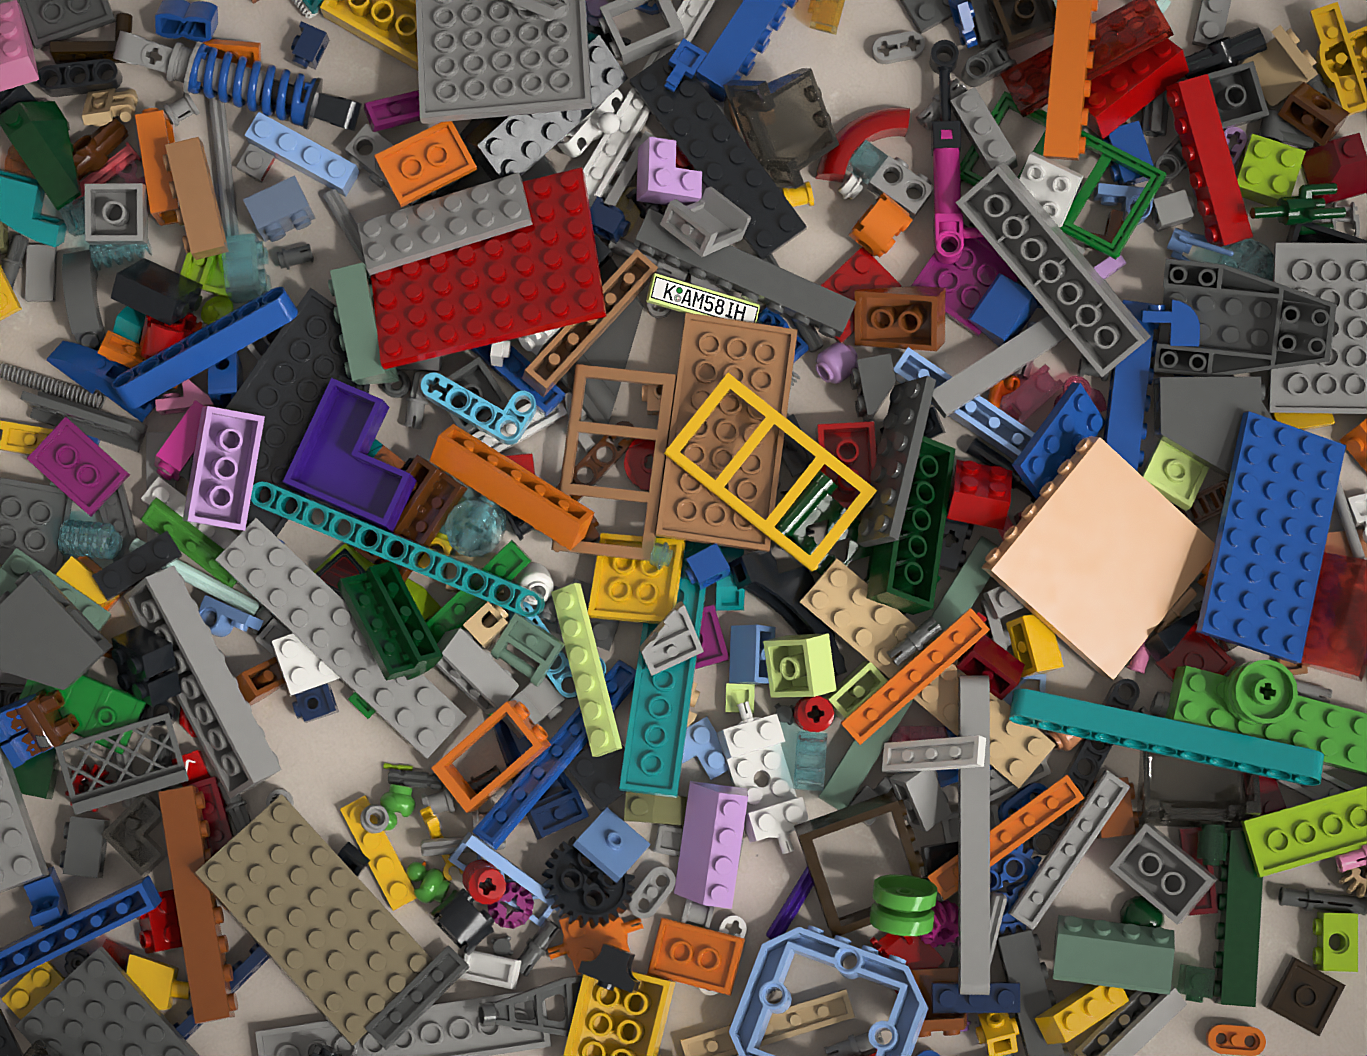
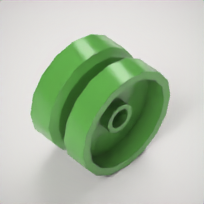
[1224,660,1298,725]
[870,874,937,936]

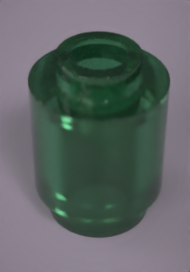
[1197,824,1227,866]

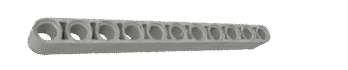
[958,675,990,995]

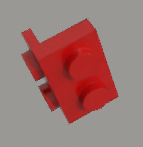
[136,889,183,954]

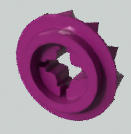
[487,882,534,929]

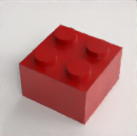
[947,459,1012,530]

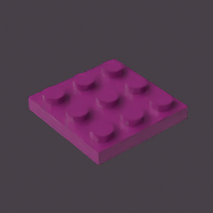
[911,224,1019,337]

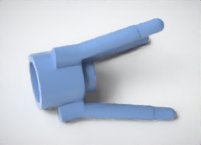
[1167,228,1234,261]

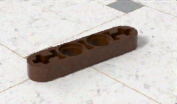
[556,421,636,502]

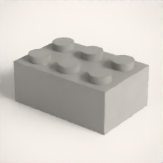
[1109,823,1218,925]

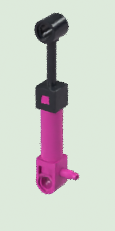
[929,40,984,264]

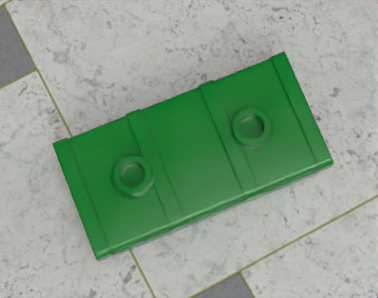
[19,674,146,755]

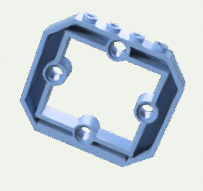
[729,925,928,1056]

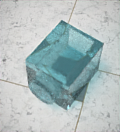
[847,140,888,185]

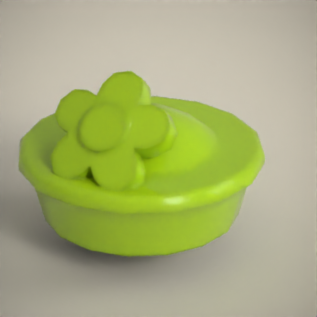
[201,296,234,325]

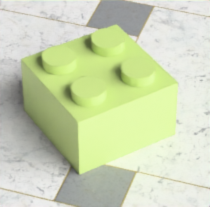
[763,634,836,698]

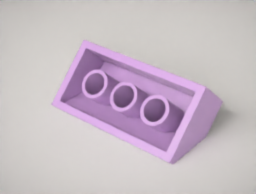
[674,781,748,909]

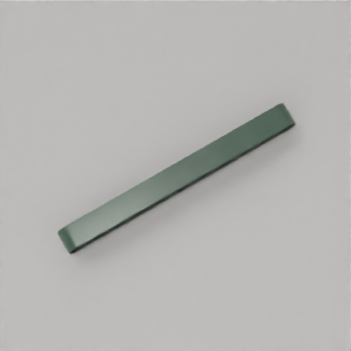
[818,536,999,810]

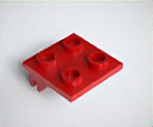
[869,933,945,994]

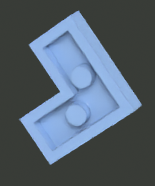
[682,717,728,780]

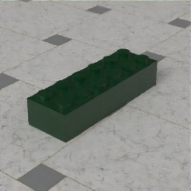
[867,436,956,615]

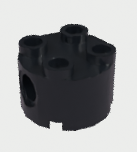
[429,888,495,955]

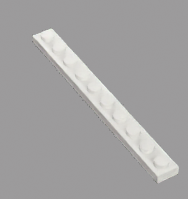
[583,0,718,208]

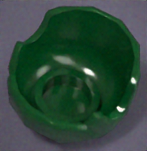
[1120,896,1165,928]

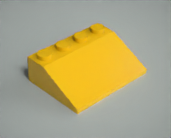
[563,960,676,1056]

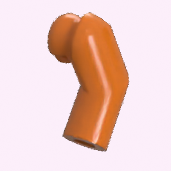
[987,375,1021,408]

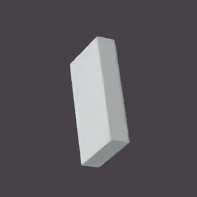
[460,951,521,990]

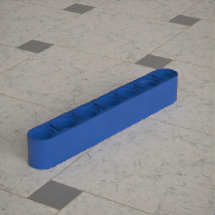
[112,287,298,409]

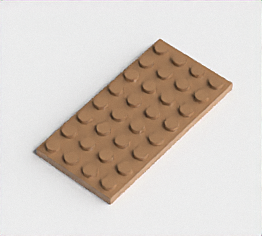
[655,312,798,552]

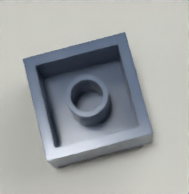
[243,175,316,242]

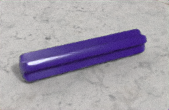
[766,867,814,940]

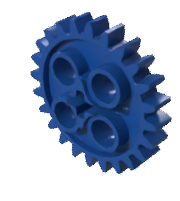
[990,844,1042,934]

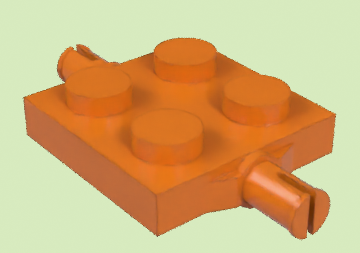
[547,917,644,975]

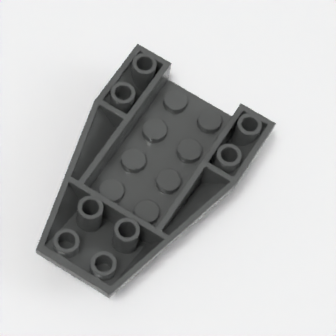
[1154,258,1337,377]

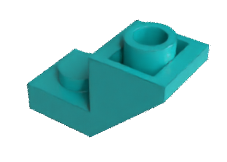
[715,545,745,611]

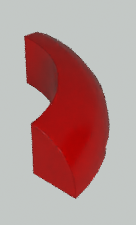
[815,107,910,183]

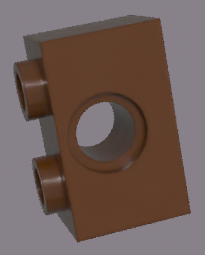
[1278,82,1350,146]

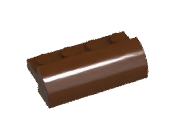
[354,454,468,582]

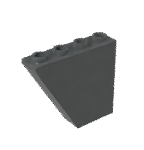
[1153,377,1266,479]
[0,570,112,690]

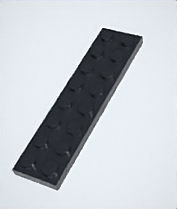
[629,48,807,260]

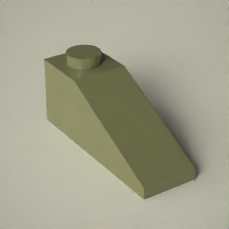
[624,792,688,826]

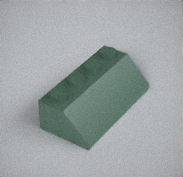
[328,262,399,385]
[1053,915,1175,995]

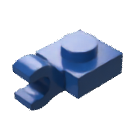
[664,38,707,93]

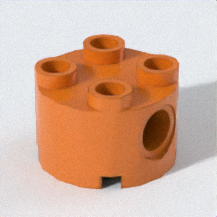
[848,192,913,258]

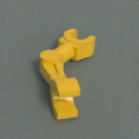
[419,806,464,881]

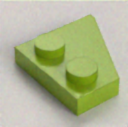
[180,252,232,298]

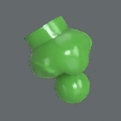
[380,784,416,831]
[407,861,451,904]

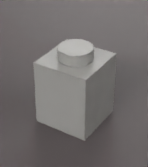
[1151,190,1195,232]

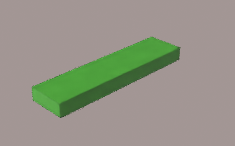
[140,497,238,588]

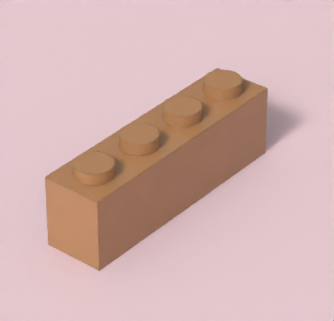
[163,137,229,260]

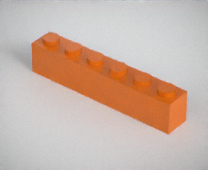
[1043,0,1099,161]
[429,424,595,550]

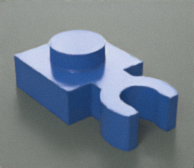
[948,0,978,48]

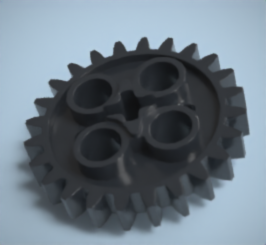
[542,836,635,929]

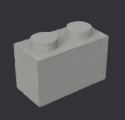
[889,770,952,832]

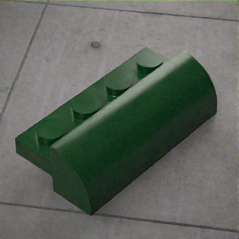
[337,561,443,681]

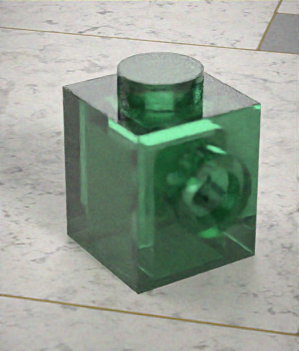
[1177,964,1215,1003]

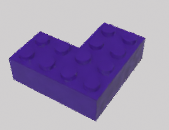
[283,378,417,532]

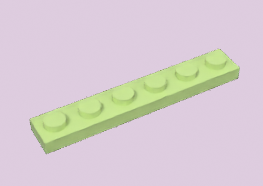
[551,583,622,757]

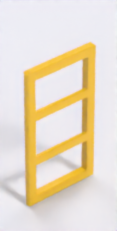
[664,373,877,572]

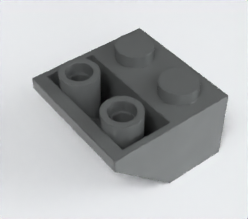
[850,353,896,422]

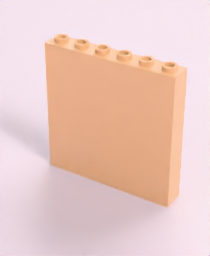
[982,436,1215,680]

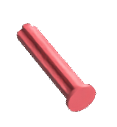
[70,141,142,207]

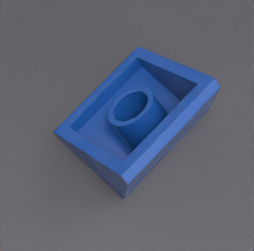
[967,273,1038,347]

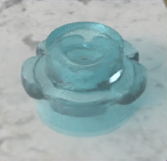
[650,542,673,570]

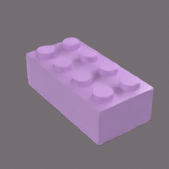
[183,406,265,531]

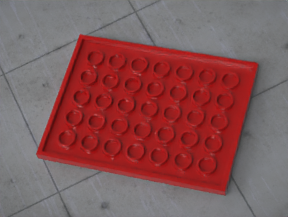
[365,167,607,370]

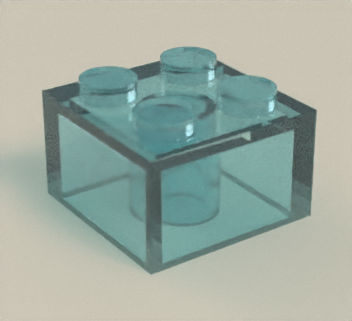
[222,233,272,304]

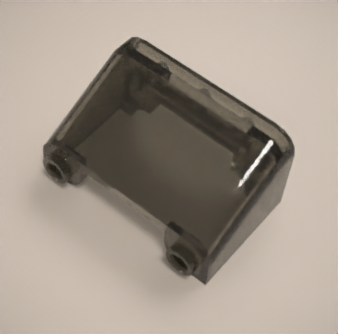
[1137,750,1261,828]

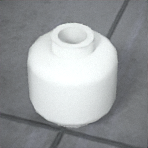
[514,563,554,605]

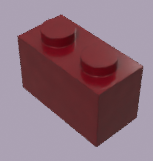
[956,635,1025,700]

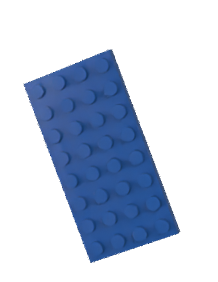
[1196,411,1346,664]

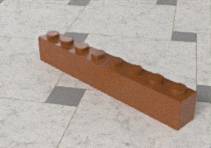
[158,785,238,1024]

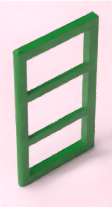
[960,91,1166,260]

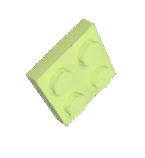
[1141,439,1209,511]

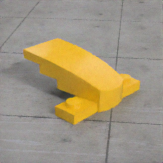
[1310,2,1367,116]

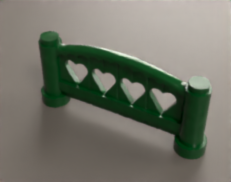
[775,470,941,616]

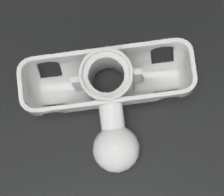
[557,88,624,158]

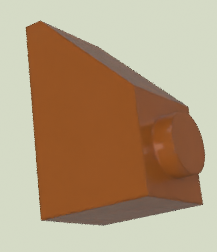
[236,657,286,706]

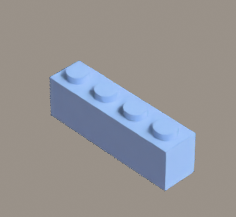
[244,112,360,197]

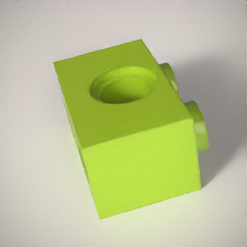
[1312,912,1358,972]

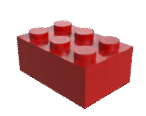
[816,421,877,511]

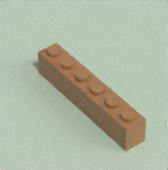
[522,249,658,397]

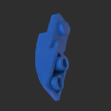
[47,341,159,422]

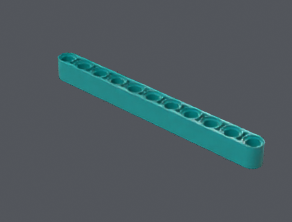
[251,481,545,617]
[1009,689,1324,786]

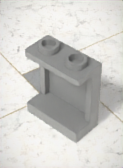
[660,186,751,257]

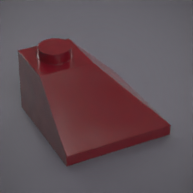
[1301,133,1367,205]

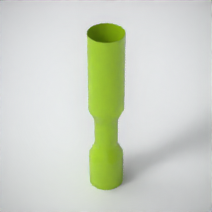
[383,763,413,771]

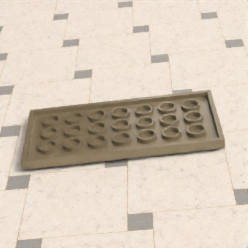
[194,794,433,1046]

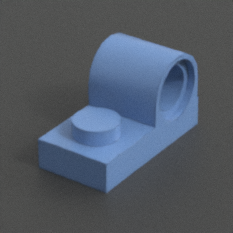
[1094,183,1154,225]
[198,595,263,637]

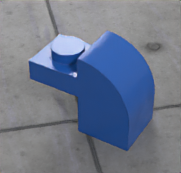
[1141,298,1200,347]
[23,866,69,927]

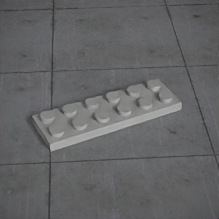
[357,173,533,275]

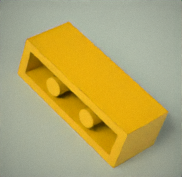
[1034,984,1129,1044]

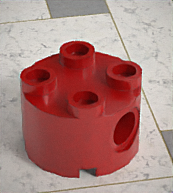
[140,313,202,359]

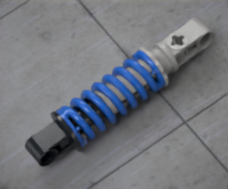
[113,31,362,131]

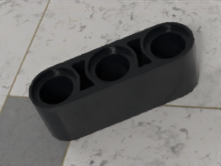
[37,59,123,97]

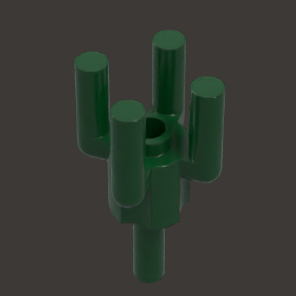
[1250,183,1346,235]

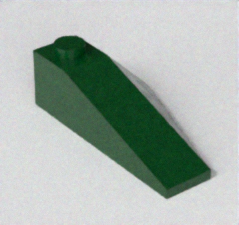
[0,101,82,211]

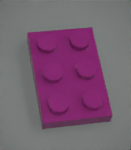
[27,417,130,517]

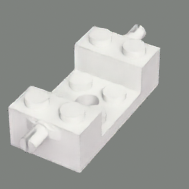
[717,701,809,854]

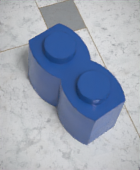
[155,0,218,42]

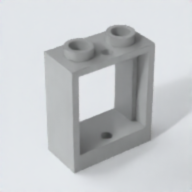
[598,0,685,65]

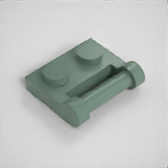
[491,613,565,687]

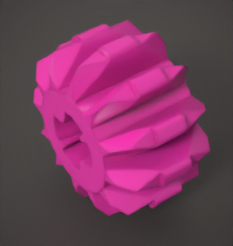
[920,899,958,948]

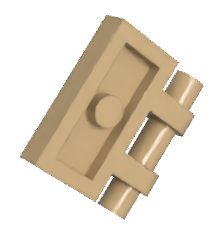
[82,88,138,127]

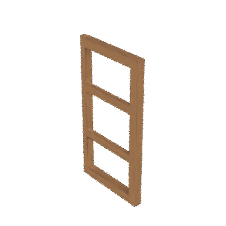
[551,364,677,562]

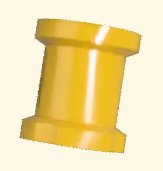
[781,181,814,207]

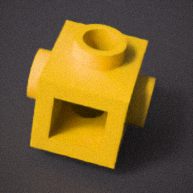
[975,1013,1019,1056]

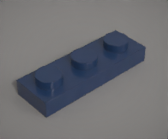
[932,982,1020,1013]

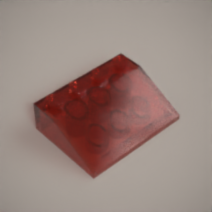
[1297,552,1367,682]

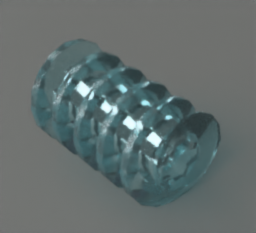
[89,239,153,271]
[58,519,122,559]

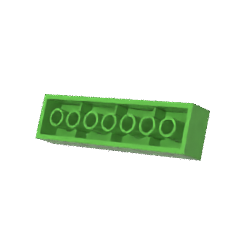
[1165,666,1367,776]

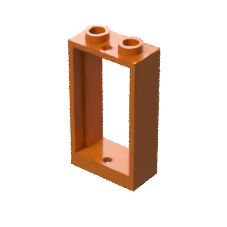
[135,108,180,226]
[431,700,551,813]

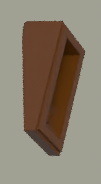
[1174,479,1228,525]

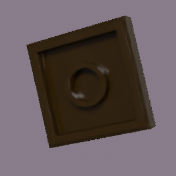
[1266,957,1346,1036]

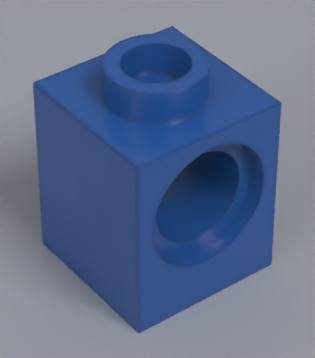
[684,543,731,590]

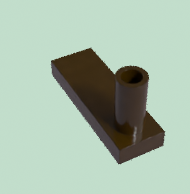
[50,13,133,64]

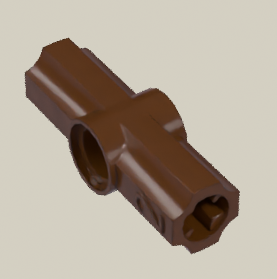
[72,117,129,181]

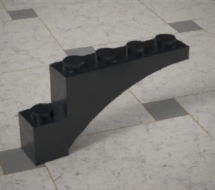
[728,550,847,677]

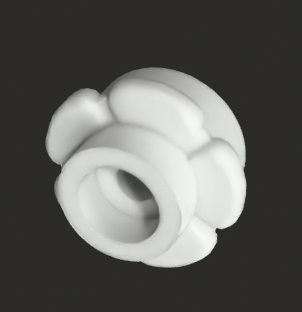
[838,174,863,199]

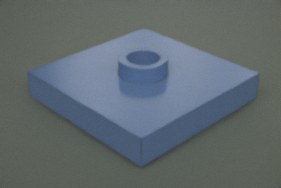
[573,807,651,883]

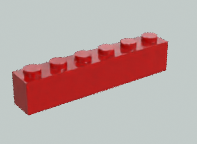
[1166,74,1253,247]

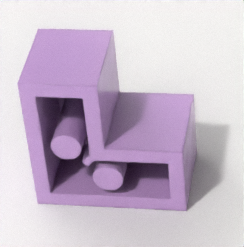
[637,137,702,206]

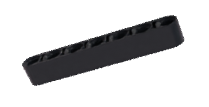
[1029,679,1140,855]

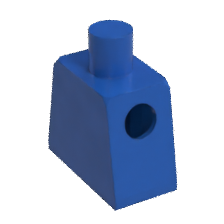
[208,352,243,409]

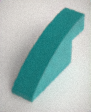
[0,169,68,247]

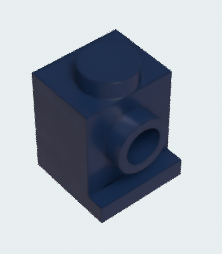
[291,21,330,70]
[590,196,631,244]
[292,683,339,723]

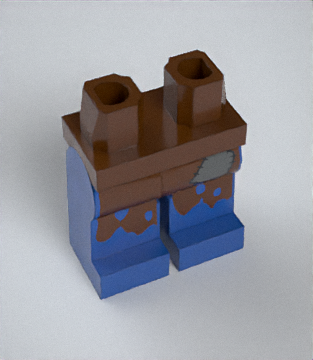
[0,689,79,768]

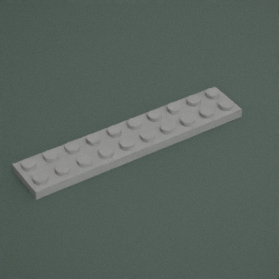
[215,518,467,759]
[255,990,552,1056]

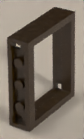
[794,791,929,938]

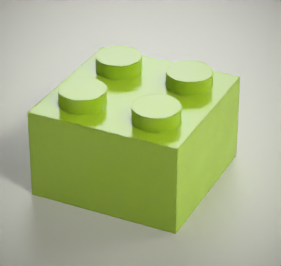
[1235,133,1306,206]

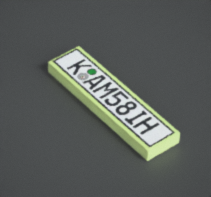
[646,273,760,323]

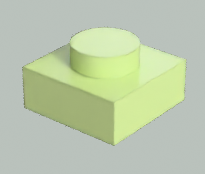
[725,683,755,714]

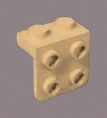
[1242,25,1318,107]

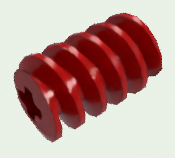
[793,696,834,732]
[462,859,506,904]

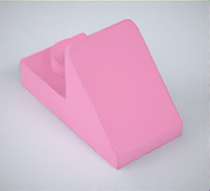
[155,379,214,415]

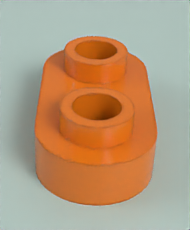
[1206,1024,1266,1056]

